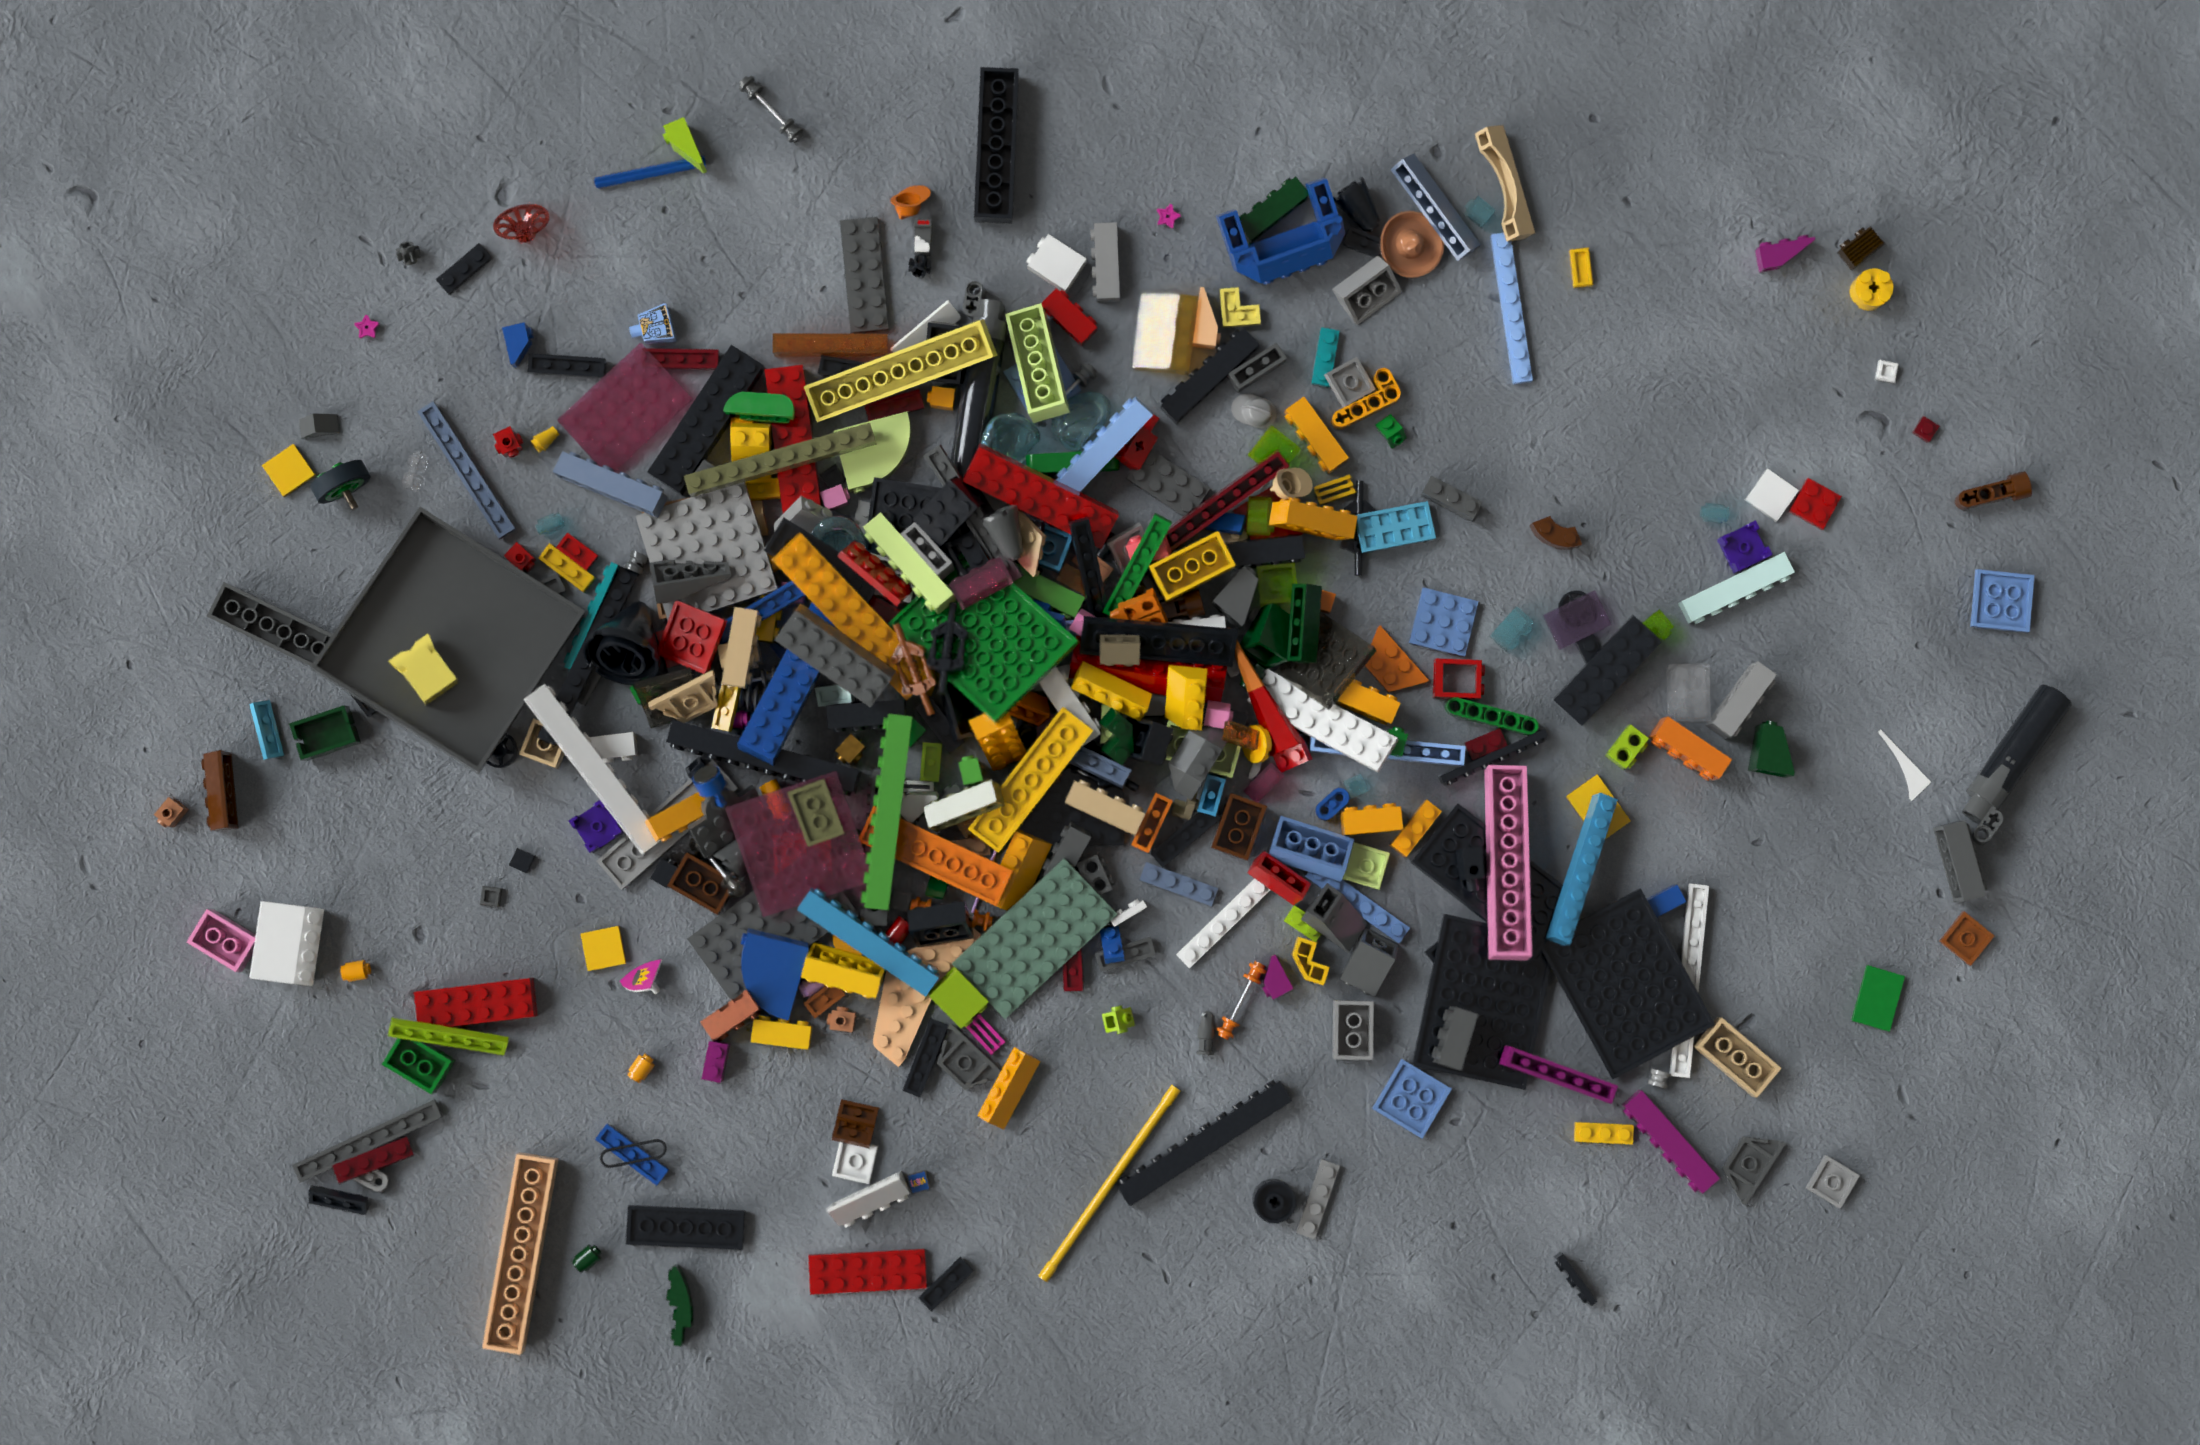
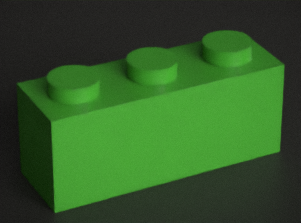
[958,755,984,787]

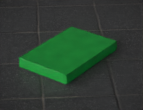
[1851,965,1905,1032]

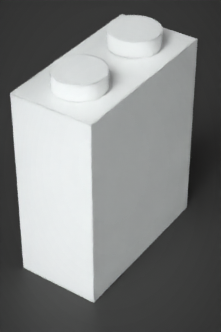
[1027,234,1087,293]

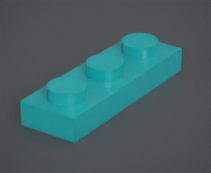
[1311,327,1340,387]

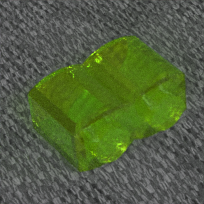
[1246,496,1274,537]

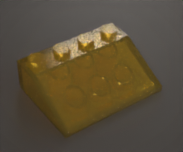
[1132,293,1198,375]

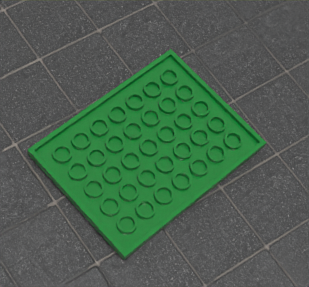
[888,553,1079,724]

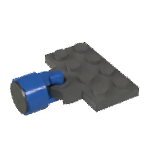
[687,765,769,858]

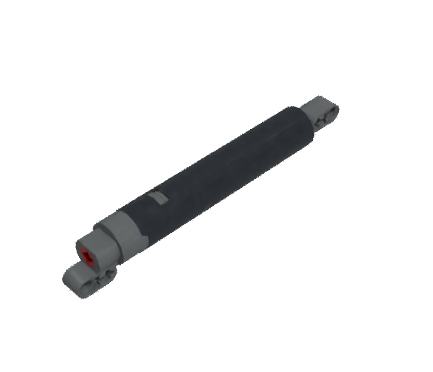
[943,281,1008,561]

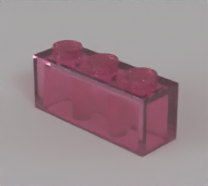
[949,557,1013,610]

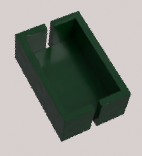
[289,705,361,761]

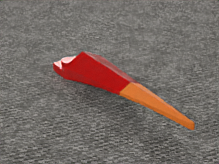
[1235,641,1312,773]

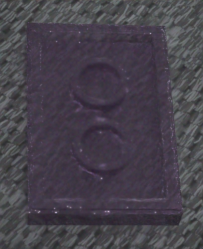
[1542,590,1611,650]

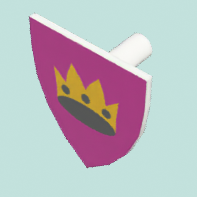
[620,959,662,994]

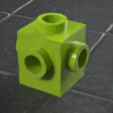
[1102,1005,1135,1034]

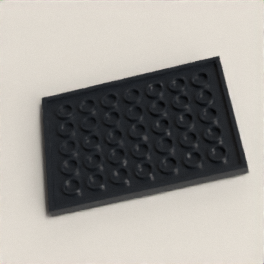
[1541,888,1715,1080]
[1412,914,1551,1090]

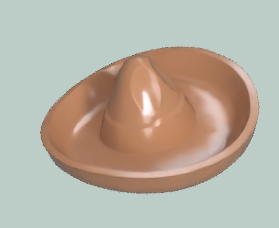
[1380,211,1444,278]

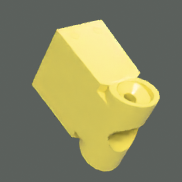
[388,634,458,705]

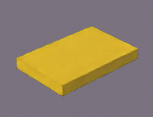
[1565,774,1631,839]

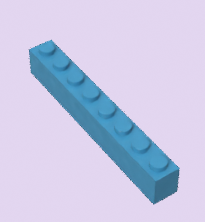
[1545,793,1618,946]
[797,887,939,997]

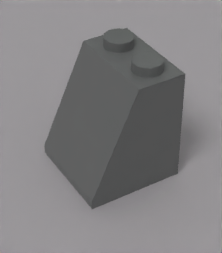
[1212,567,1258,630]
[1340,927,1399,997]

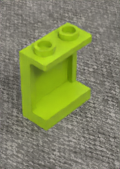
[928,967,989,1028]

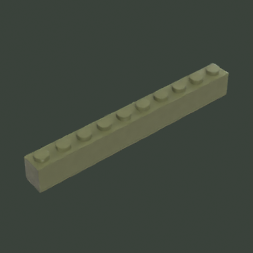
[684,423,877,497]

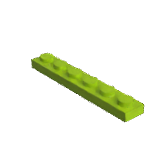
[388,1018,509,1055]

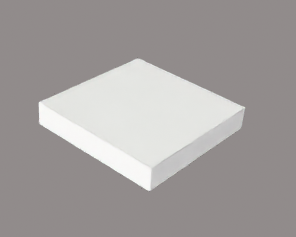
[1745,468,1799,522]
[832,1142,879,1184]

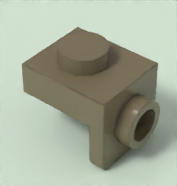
[1172,791,1199,820]

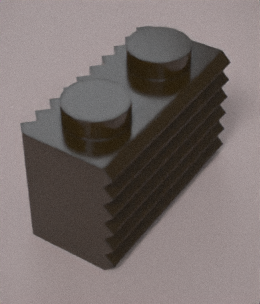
[1837,226,1884,270]

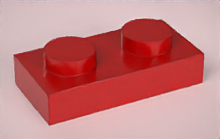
[556,533,599,571]

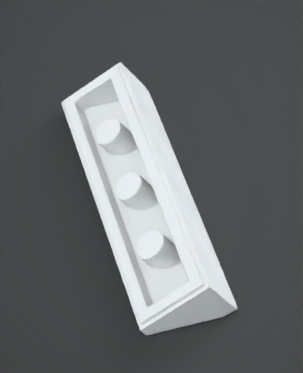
[890,300,961,353]

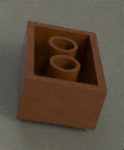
[1211,793,1267,861]
[667,852,739,915]

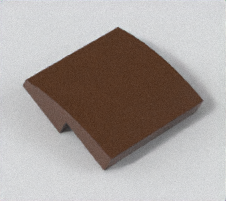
[832,1099,879,1148]

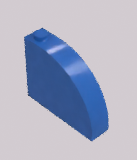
[740,928,809,1021]

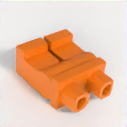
[1110,588,1168,623]

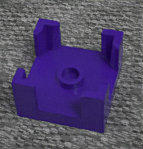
[1717,520,1773,573]
[568,800,625,853]

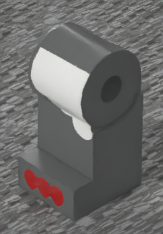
[914,219,932,256]

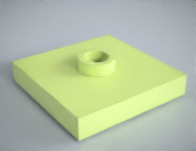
[1342,842,1390,890]

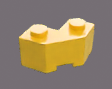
[1291,937,1330,986]

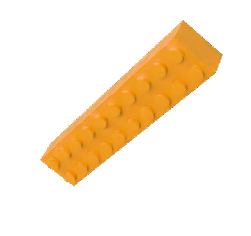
[771,533,934,701]

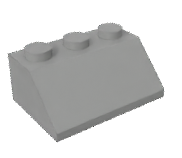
[1332,256,1402,325]

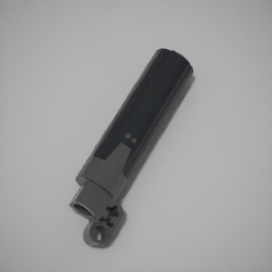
[1961,684,2072,845]

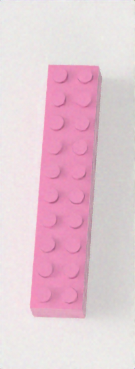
[1484,765,1532,960]

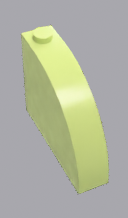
[833,412,911,494]

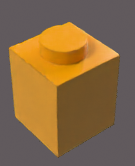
[927,386,956,411]

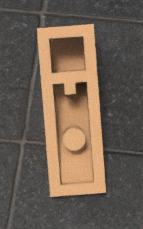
[1192,287,1221,349]

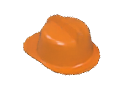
[890,185,931,220]

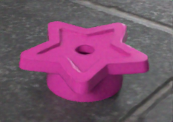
[1157,204,1181,229]
[354,315,379,339]

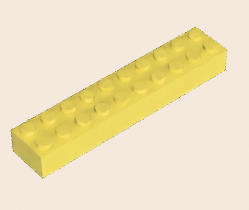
[803,319,998,422]

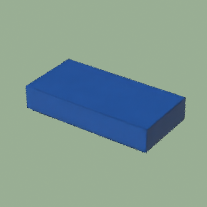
[1205,513,1247,535]

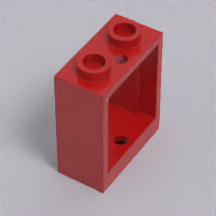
[1433,658,1485,700]

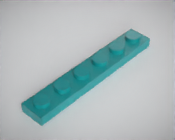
[564,562,620,670]

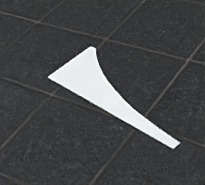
[1878,729,1931,801]

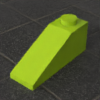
[663,117,707,173]

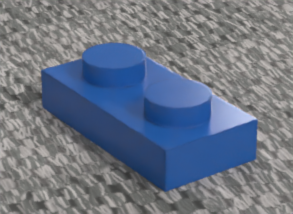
[1100,926,1125,964]

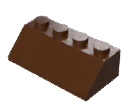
[201,750,239,831]

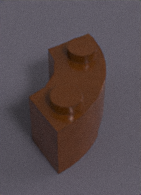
[1529,516,1582,550]

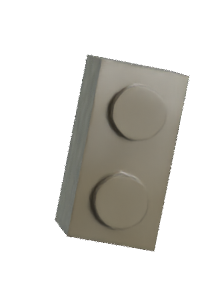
[1100,635,1140,666]

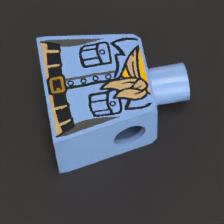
[629,303,677,344]

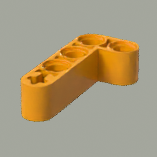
[1331,368,1401,430]

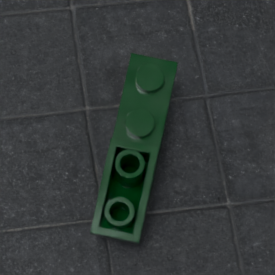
[666,1265,694,1346]

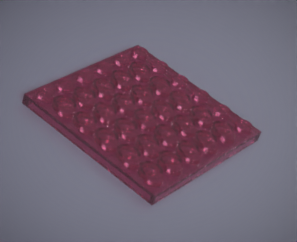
[725,770,869,917]

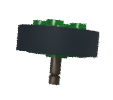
[310,460,371,510]

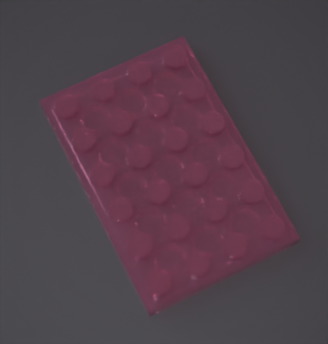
[557,342,693,472]

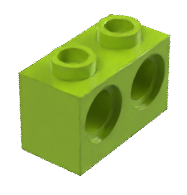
[1605,724,1649,770]

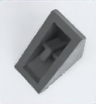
[299,414,340,439]

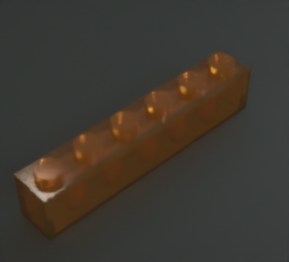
[773,333,889,357]

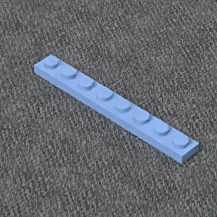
[1490,233,1533,384]

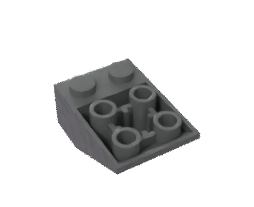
[1301,883,1368,953]

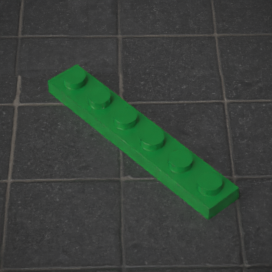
[1103,513,1172,616]

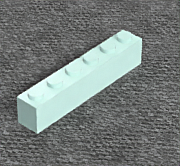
[1678,552,1795,624]

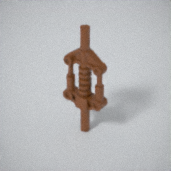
[890,623,938,716]

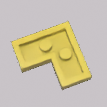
[1220,287,1261,328]

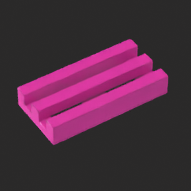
[966,1013,1005,1055]

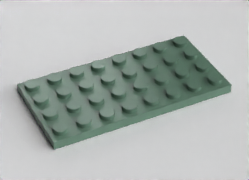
[952,858,1117,1019]

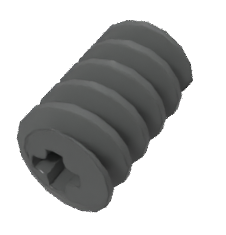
[739,685,766,710]

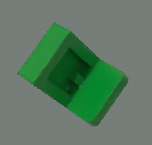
[1375,414,1407,449]

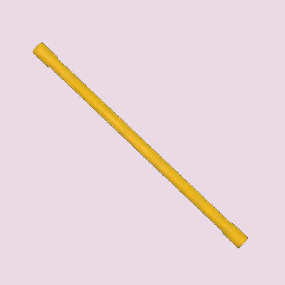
[1038,1085,1181,1282]

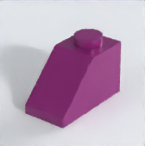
[1262,954,1293,999]

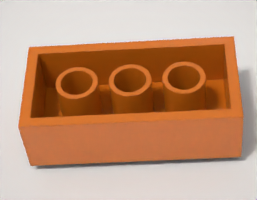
[1648,716,1732,781]

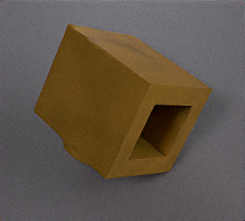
[835,734,866,764]

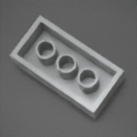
[1705,661,1777,739]

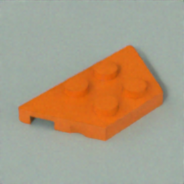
[1363,625,1429,693]

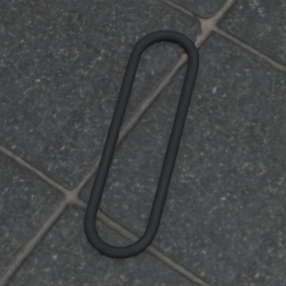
[600,1139,667,1168]

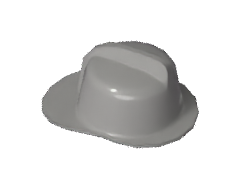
[1231,394,1276,429]

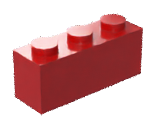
[1042,288,1097,347]
[1247,851,1311,906]

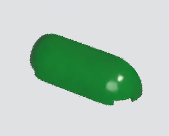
[723,392,795,424]

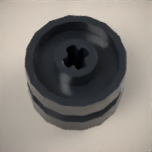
[1252,1179,1296,1224]

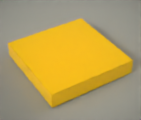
[262,444,316,497]
[580,926,627,971]

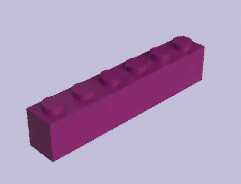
[1499,1045,1618,1104]
[1622,1089,1720,1194]

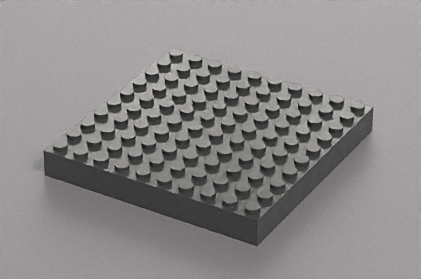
[311,507,585,774]

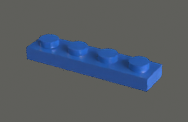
[595,1123,669,1186]

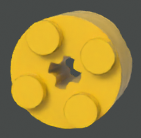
[1850,268,1893,311]

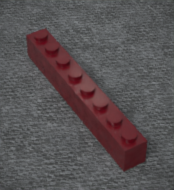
[1166,449,1290,551]

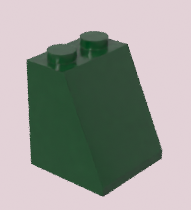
[1240,603,1290,669]
[1748,721,1795,778]

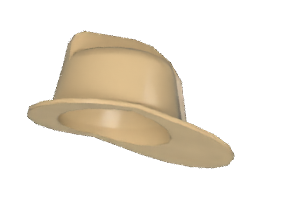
[1270,468,1313,499]

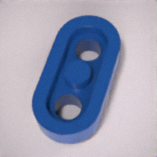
[1315,788,1349,820]

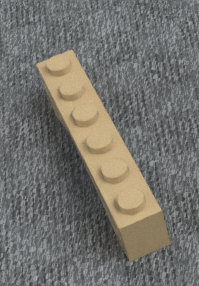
[1475,125,1535,242]

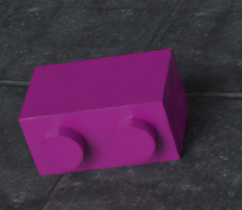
[701,1040,730,1083]

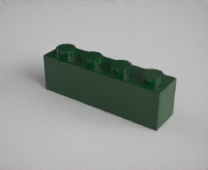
[1239,177,1309,244]
[1287,583,1322,663]

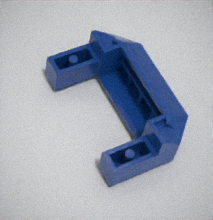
[1216,178,1345,285]

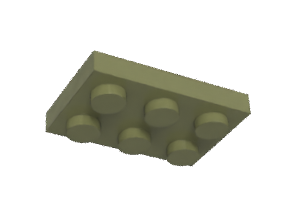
[787,778,845,847]

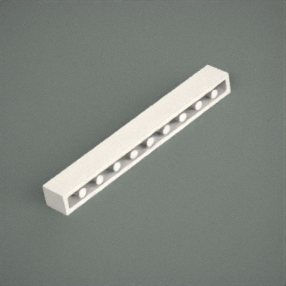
[524,684,661,854]

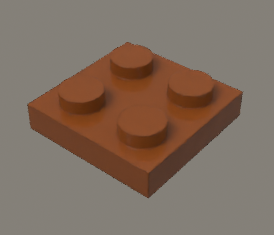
[1939,911,1994,966]

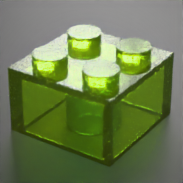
[1246,425,1301,464]
[1256,563,1297,607]

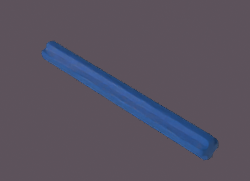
[594,156,706,188]

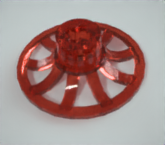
[493,204,550,243]

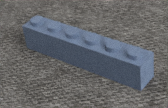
[1391,154,1481,261]
[553,452,668,518]

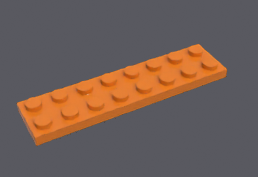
[858,806,1014,906]

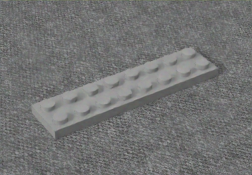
[597,759,739,890]

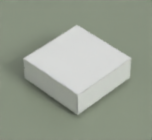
[1875,360,1899,383]

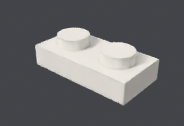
[1111,899,1147,927]

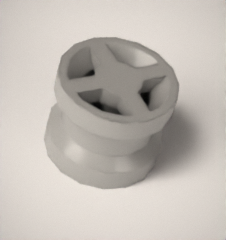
[1648,1069,1670,1089]

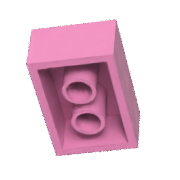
[187,909,256,972]

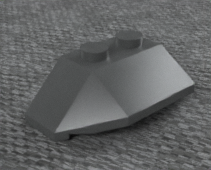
[1169,726,1232,800]

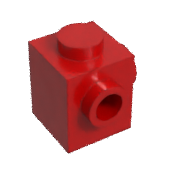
[504,542,536,573]

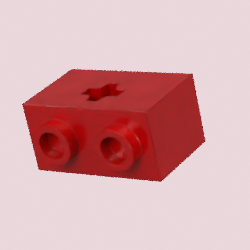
[1114,426,1158,470]

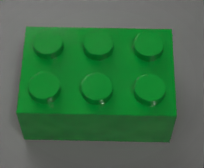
[381,1038,456,1094]

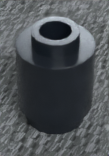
[1016,719,1037,743]

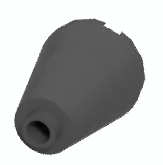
[980,505,1023,561]
[713,828,765,882]

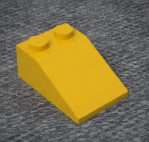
[730,423,772,480]

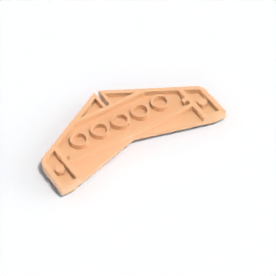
[873,928,982,1067]

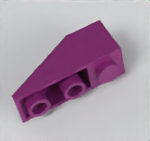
[1755,235,1815,273]

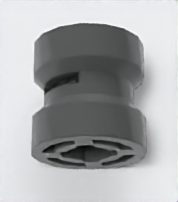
[624,550,649,575]

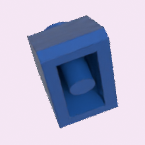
[502,322,534,368]

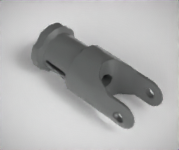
[1197,1011,1215,1055]

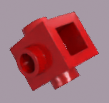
[493,426,524,458]

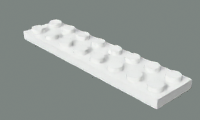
[1247,669,1398,773]

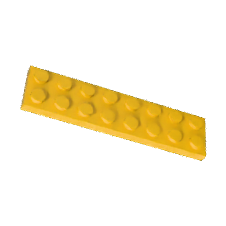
[968,707,1093,853]

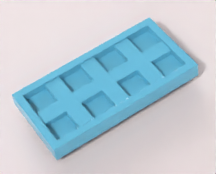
[1355,501,1436,553]

